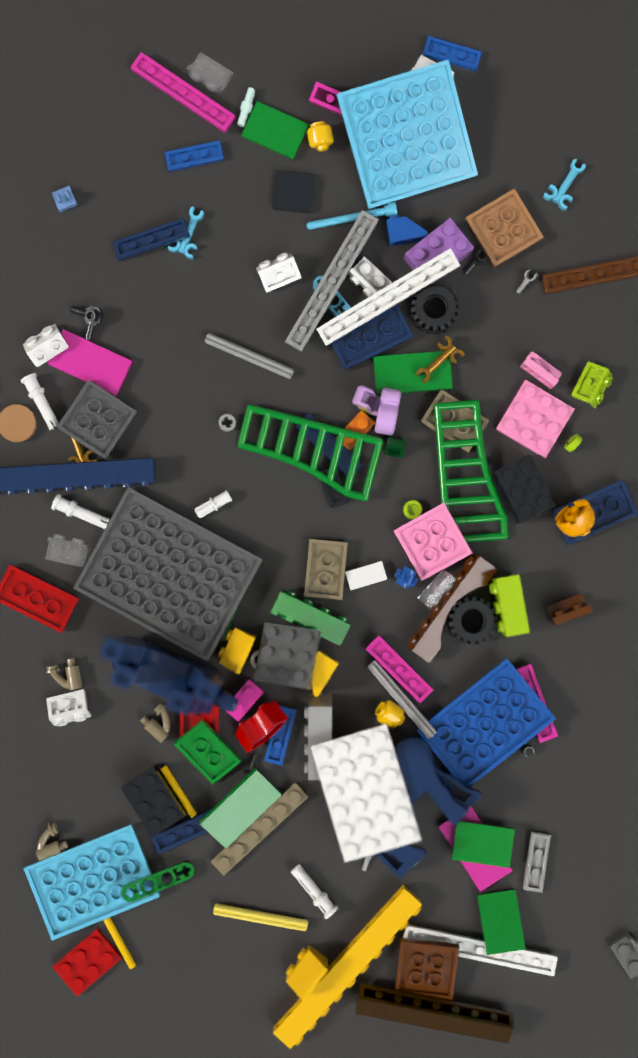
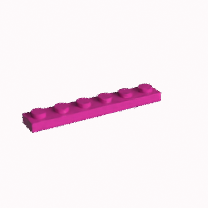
[130,52,236,133]

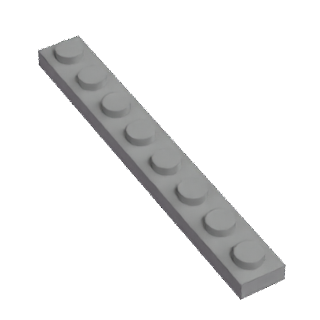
[285,210,379,352]

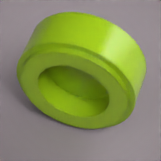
[564,434,582,452]
[403,500,423,519]

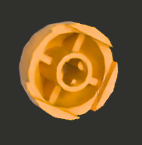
[555,499,595,537]

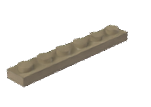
[211,782,309,876]

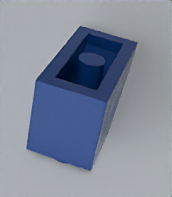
[386,215,428,247]

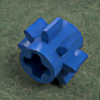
[394,566,418,589]

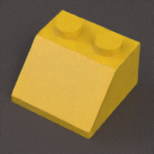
[218,627,257,674]
[312,649,338,697]
[285,945,328,1002]

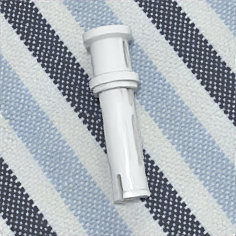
[20,373,59,431]
[51,494,110,530]
[290,864,339,919]

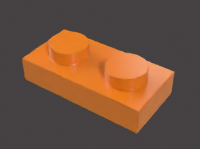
[336,410,375,451]

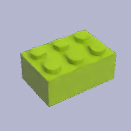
[489,574,530,637]

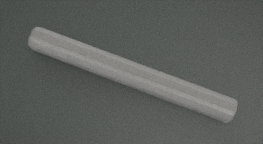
[205,333,294,379]
[368,660,437,739]

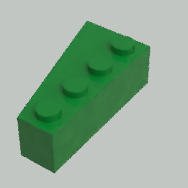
[270,589,350,646]

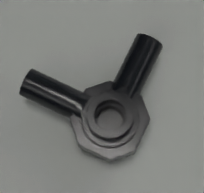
[71,306,104,340]

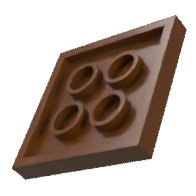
[395,938,459,1000]

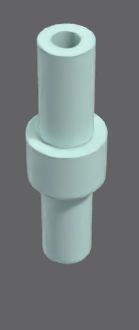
[237,88,256,127]

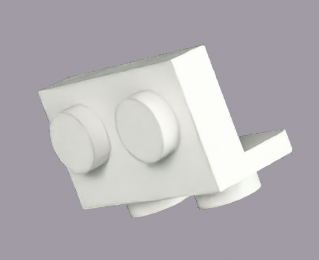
[23,324,69,367]

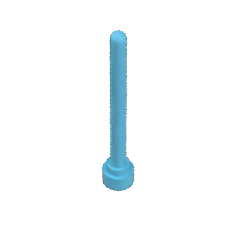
[307,202,398,230]

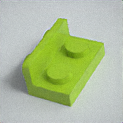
[571,361,613,408]

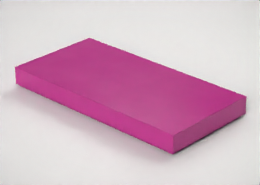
[47,329,133,396]
[438,807,512,892]

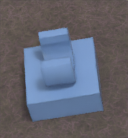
[52,186,78,212]

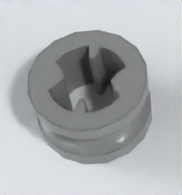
[219,414,236,432]

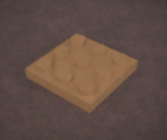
[465,189,544,268]

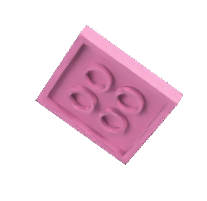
[495,380,575,459]
[394,502,473,581]

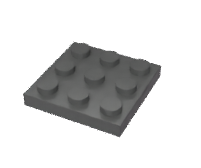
[56,379,137,460]
[254,622,321,690]

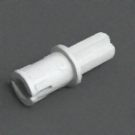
[195,490,232,518]

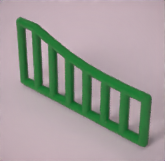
[434,400,509,543]
[237,404,384,501]

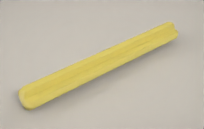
[213,903,308,931]

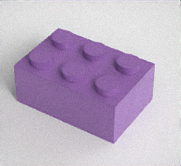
[404,218,474,285]

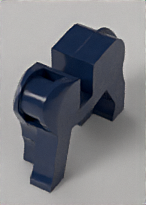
[99,636,238,715]
[377,736,482,879]

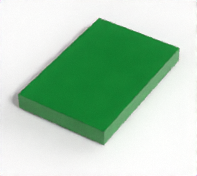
[241,101,309,160]
[174,719,242,784]
[451,820,515,868]
[477,889,526,955]

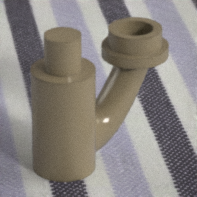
[46,658,83,690]
[140,702,171,743]
[36,822,69,861]

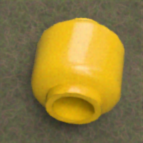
[307,121,334,152]
[375,700,405,729]

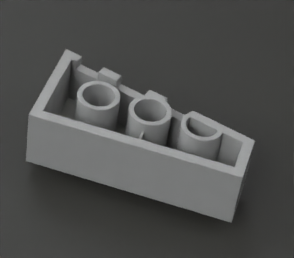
[304,693,332,780]

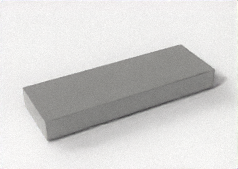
[522,831,551,893]

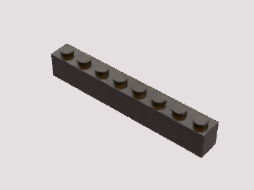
[355,983,514,1044]

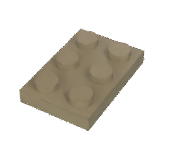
[420,389,489,453]
[304,539,348,600]

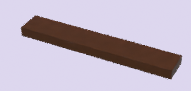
[541,256,638,295]

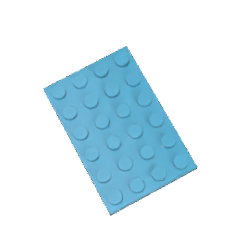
[23,824,160,940]

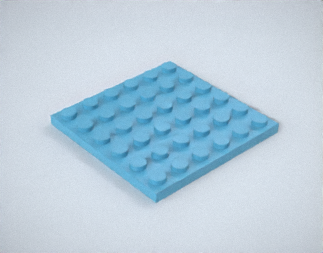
[336,59,478,209]

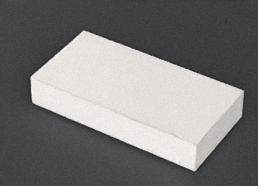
[345,561,387,590]

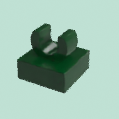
[384,435,407,458]

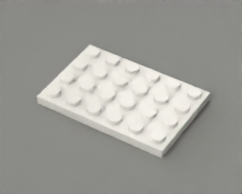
[311,724,421,862]

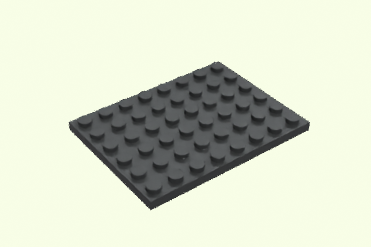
[73,487,263,662]

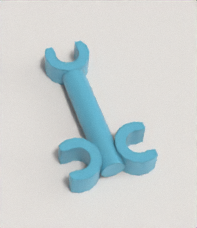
[543,158,586,211]
[168,206,204,259]

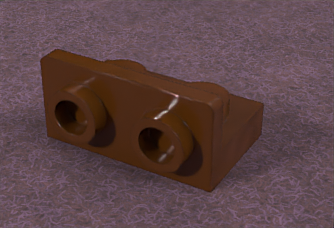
[546,594,593,625]

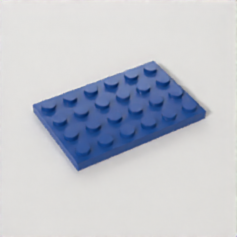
[416,658,556,787]

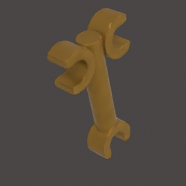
[416,336,465,383]
[68,438,98,463]

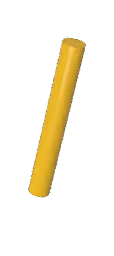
[160,765,197,818]
[103,917,136,969]

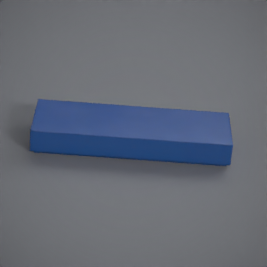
[422,36,482,72]
[164,140,224,172]
[264,704,297,766]

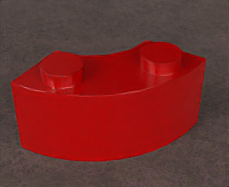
[235,701,288,753]

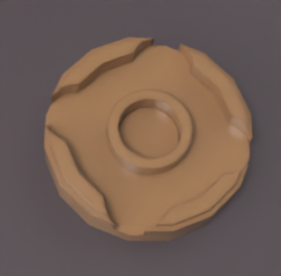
[0,404,37,442]

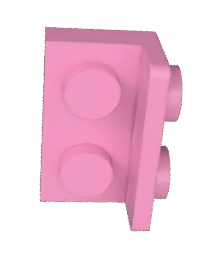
[520,351,562,389]

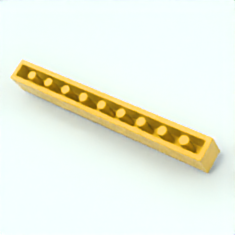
[273,884,422,1049]

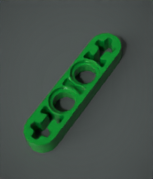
[121,861,194,902]

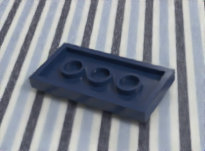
[331,304,413,371]
[552,480,638,545]

